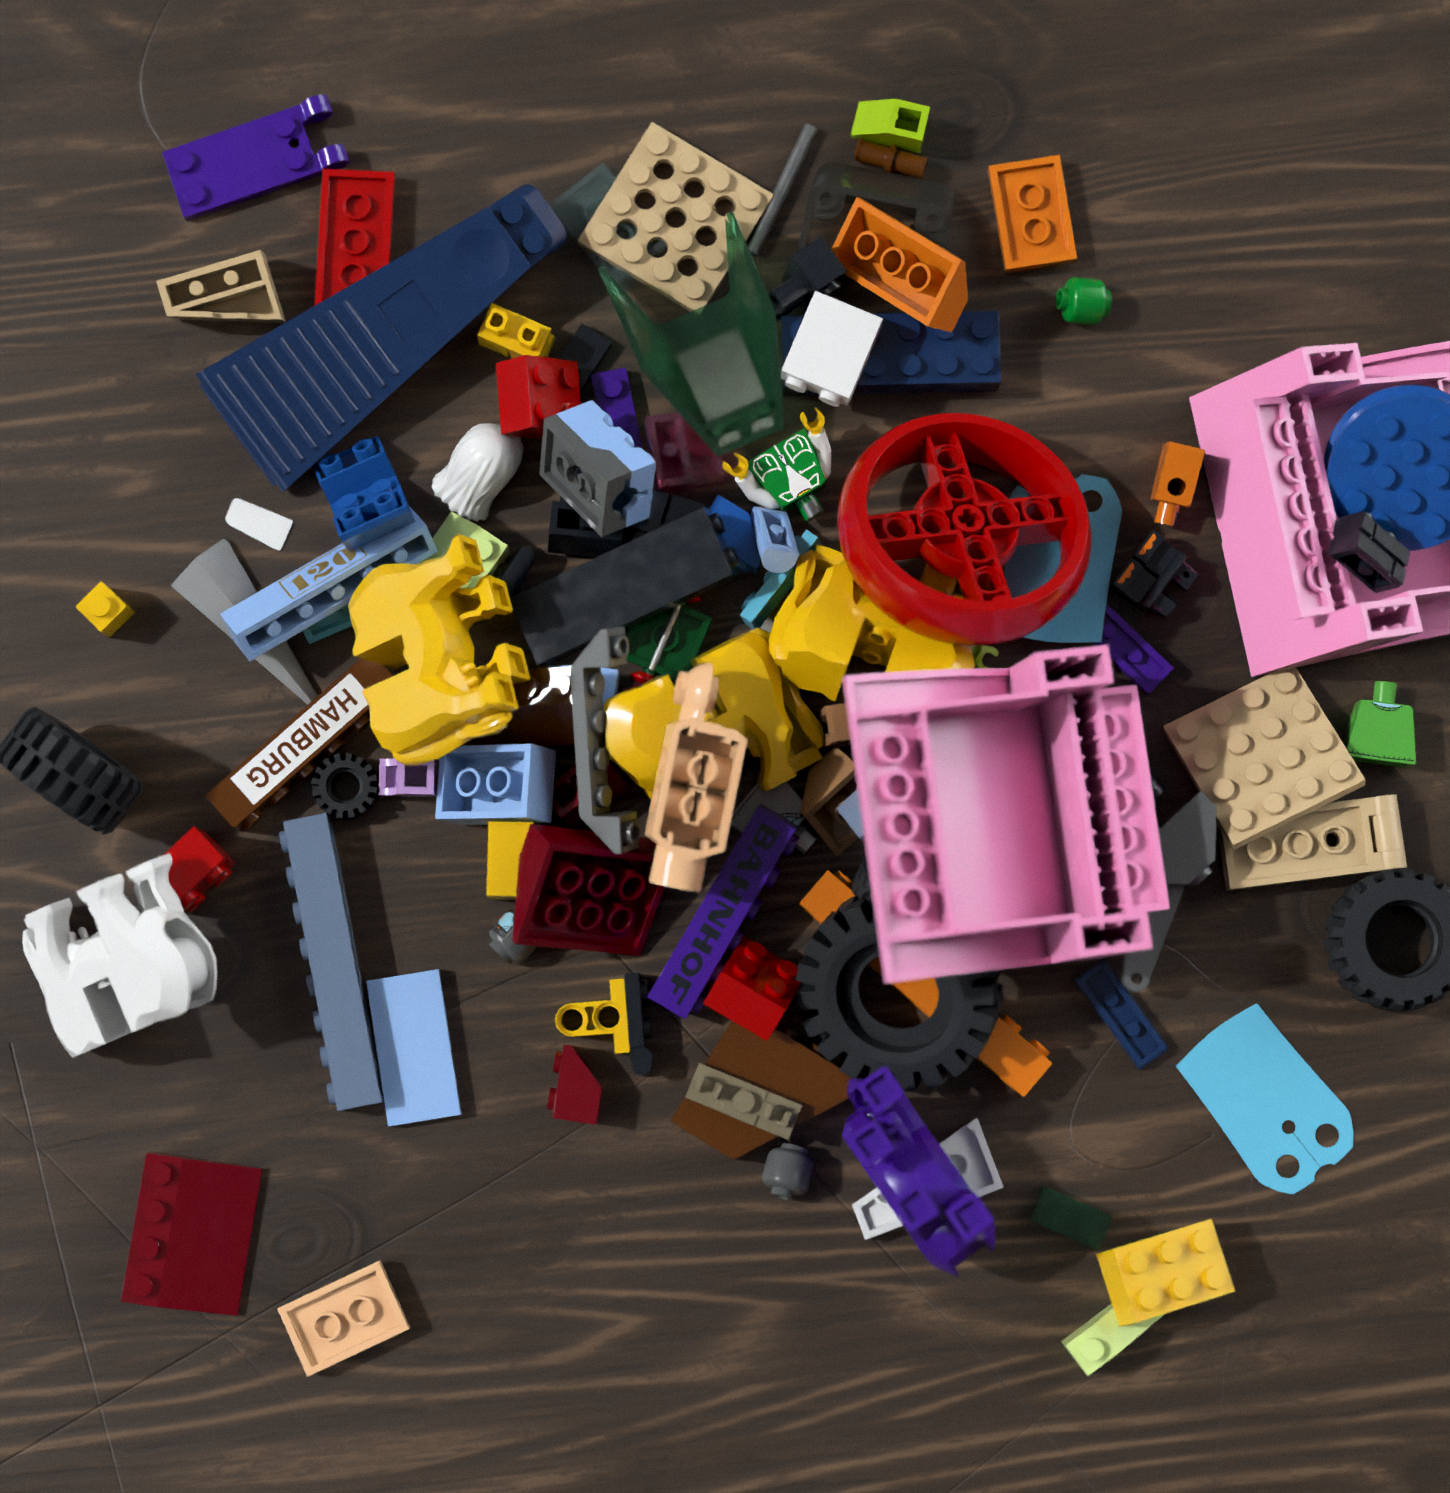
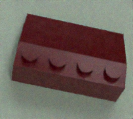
[512,824,665,956]
[121,1151,263,1316]

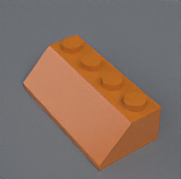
[831,197,968,332]

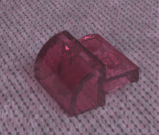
[644,411,725,493]

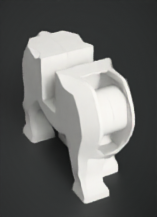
[22,853,217,1058]

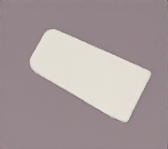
[225,498,293,550]

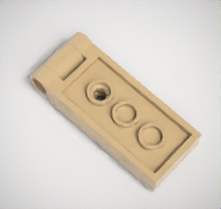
[1216,794,1407,891]

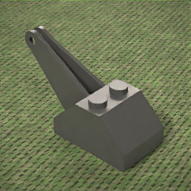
[1122,791,1217,992]

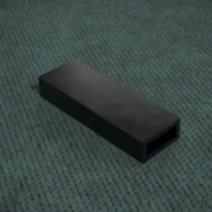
[510,507,741,666]

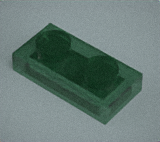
[1029,1186,1113,1250]

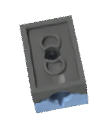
[539,400,656,537]

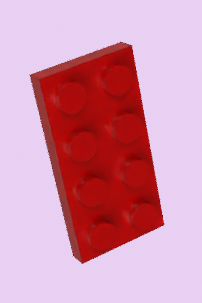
[315,169,395,305]

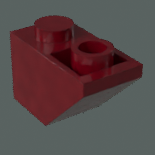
[547,1044,603,1125]

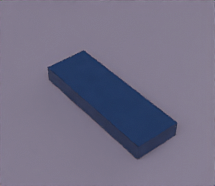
[1073,959,1169,1070]

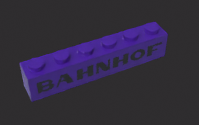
[648,804,800,1019]

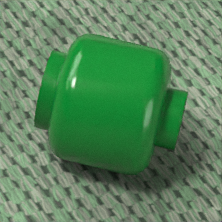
[1055,277,1112,325]

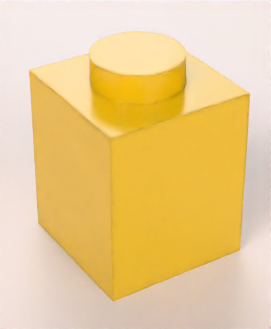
[75,581,135,638]

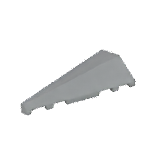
[171,538,318,705]

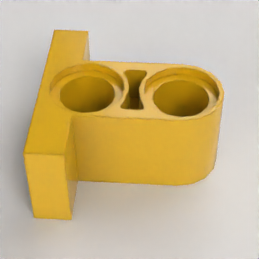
[555,979,630,1054]

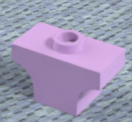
[379,758,439,797]

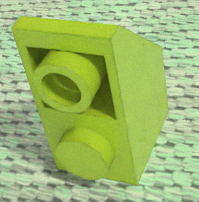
[850,99,930,154]

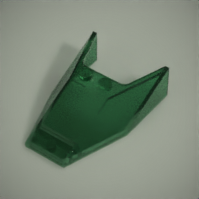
[598,211,784,457]

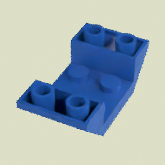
[313,435,416,552]

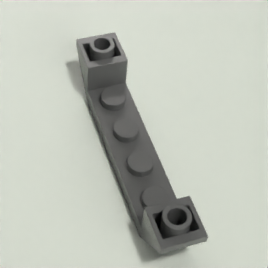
[570,626,641,854]

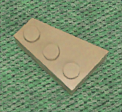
[156,250,286,323]

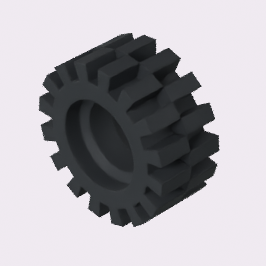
[311,753,379,821]

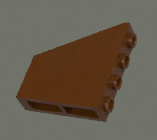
[671,1021,863,1160]

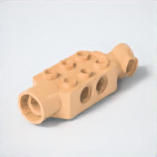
[645,662,747,892]

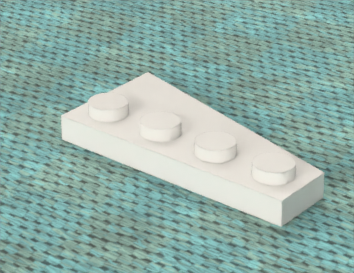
[852,1118,1004,1240]

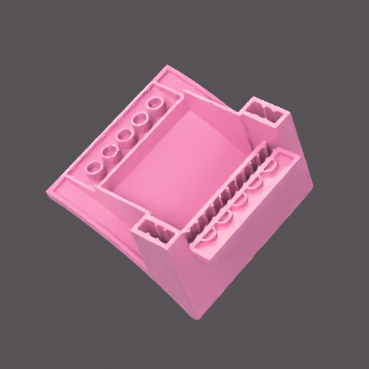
[1189,341,1450,677]
[842,645,1170,984]

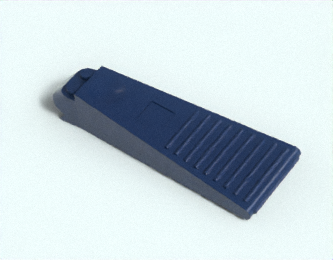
[196,184,567,493]

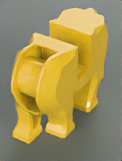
[348,534,530,766]
[769,544,975,701]
[603,627,824,800]

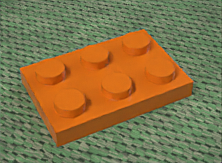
[988,155,1077,273]

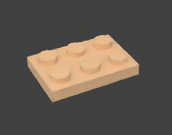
[277,1260,410,1377]

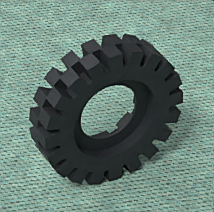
[796,890,1003,1092]

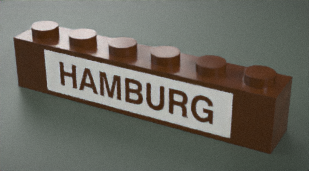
[205,658,393,831]

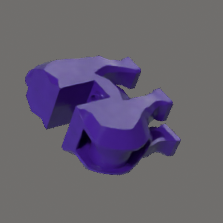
[842,1066,996,1277]

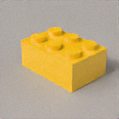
[1096,1219,1235,1326]

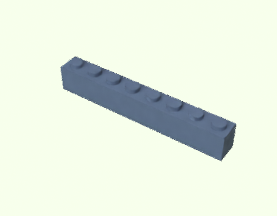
[279,813,384,1111]

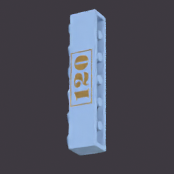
[220,506,438,662]

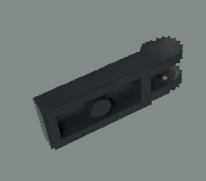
[624,972,654,1076]

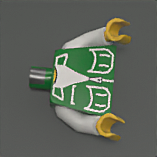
[722,407,831,522]

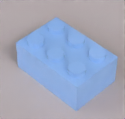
[435,744,556,825]

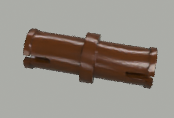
[854,138,929,179]

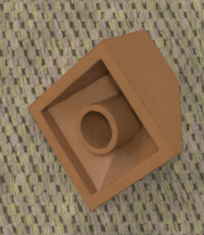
[800,746,859,857]

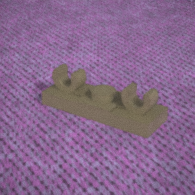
[685,1063,802,1140]

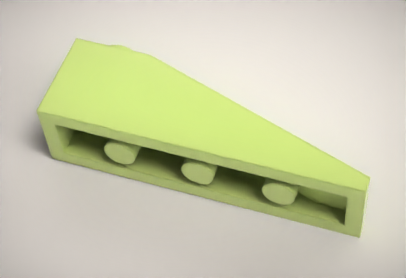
[1061,1303,1164,1376]

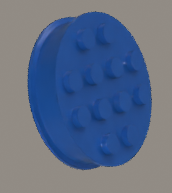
[1324,385,1450,551]

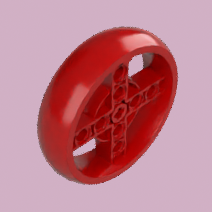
[837,413,1092,646]

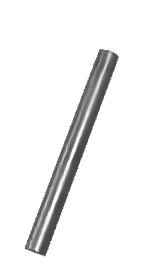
[746,124,817,257]

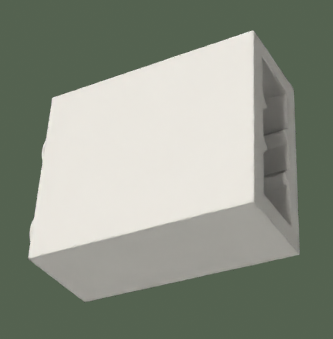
[781,291,883,407]

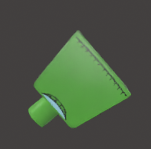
[1343,681,1416,768]

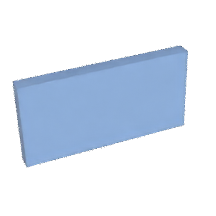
[366,969,462,1127]

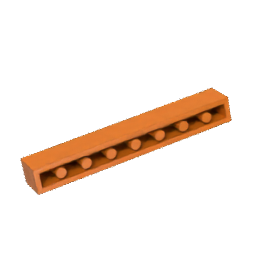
[799,870,1053,1097]

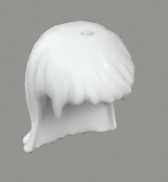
[432,423,524,522]

